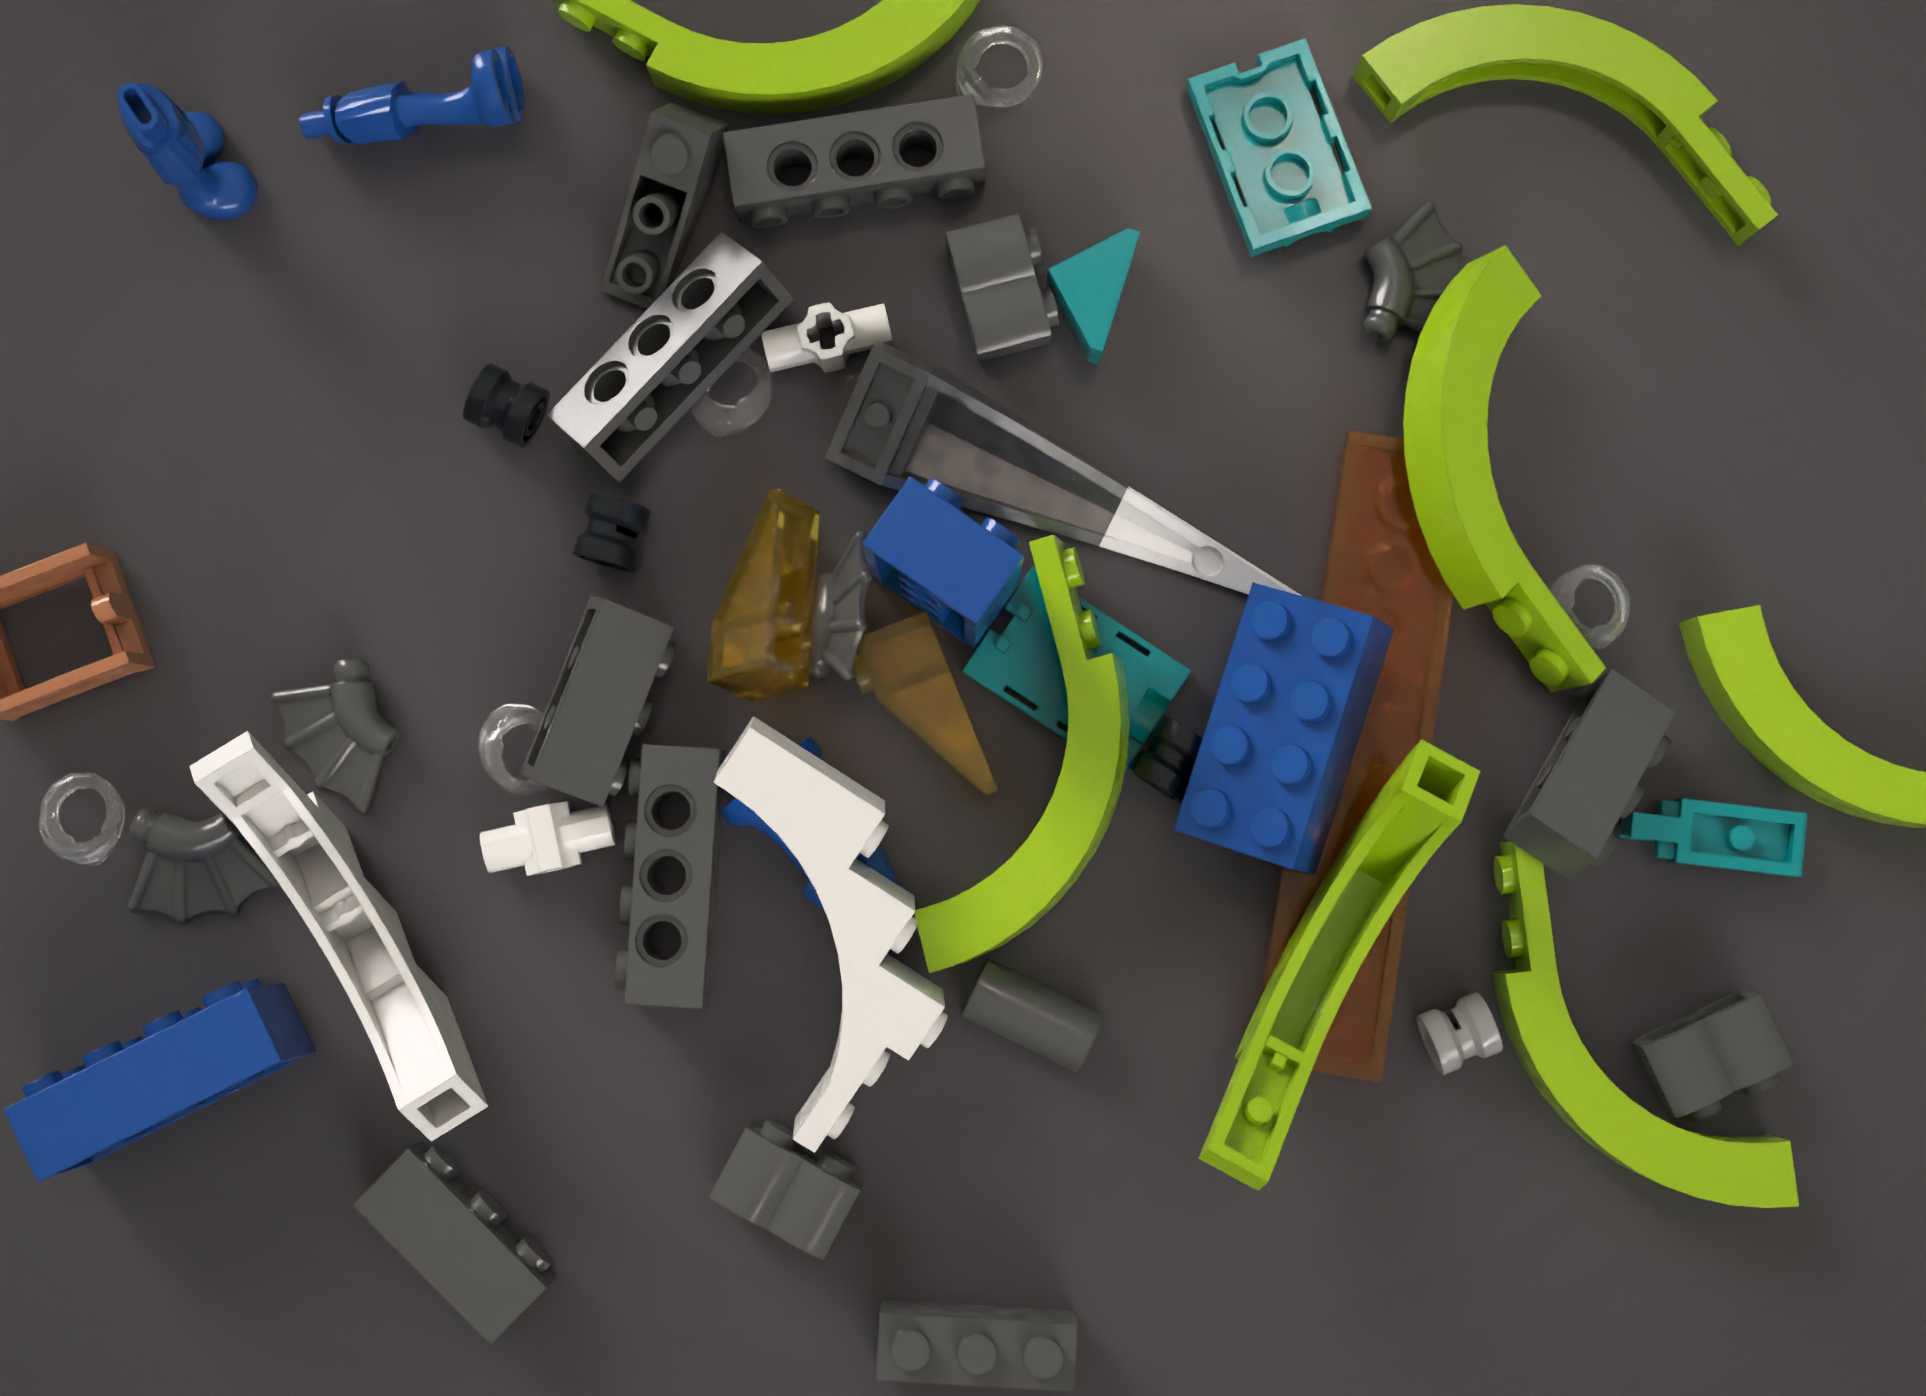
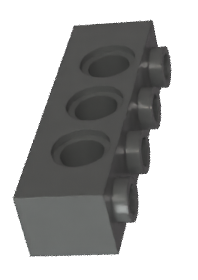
[723,94,985,228]
[547,232,794,483]
[615,744,726,1009]

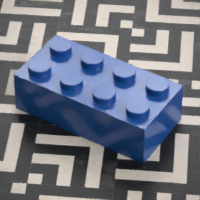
[862,476,1024,650]
[1174,583,1394,875]
[3,978,316,1182]

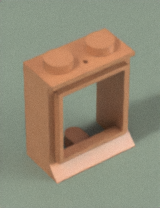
[0,542,157,721]

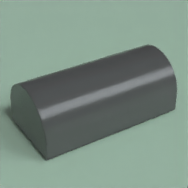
[960,958,1104,1073]

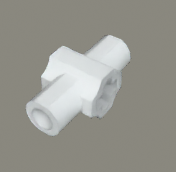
[761,302,893,373]
[480,801,616,876]

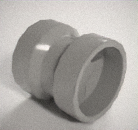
[1416,992,1503,1076]

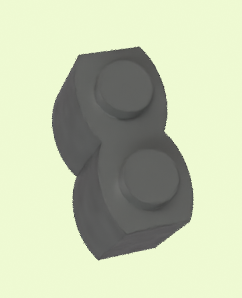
[945,214,1060,362]
[1630,989,1794,1122]
[709,1120,864,1260]

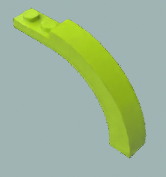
[555,0,980,114]
[1352,4,1778,246]
[1403,245,1606,693]
[914,535,1130,974]
[1679,605,1926,828]
[1198,739,1481,1191]
[1491,841,1799,1208]

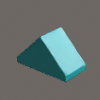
[1046,228,1140,365]

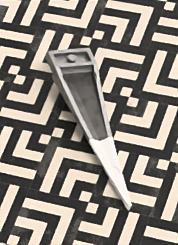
[824,340,1302,596]

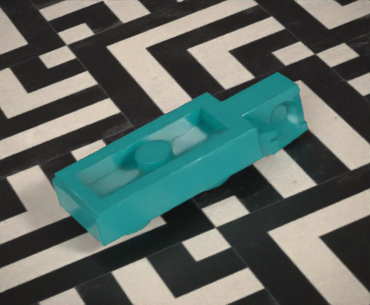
[1619,798,1808,877]

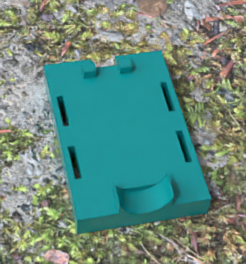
[1186,38,1372,257]
[962,566,1191,771]

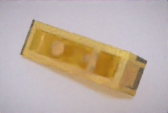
[707,488,820,702]
[853,611,998,797]

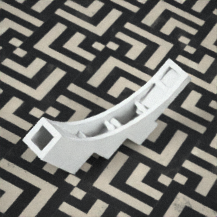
[713,716,948,1153]
[189,731,488,1142]

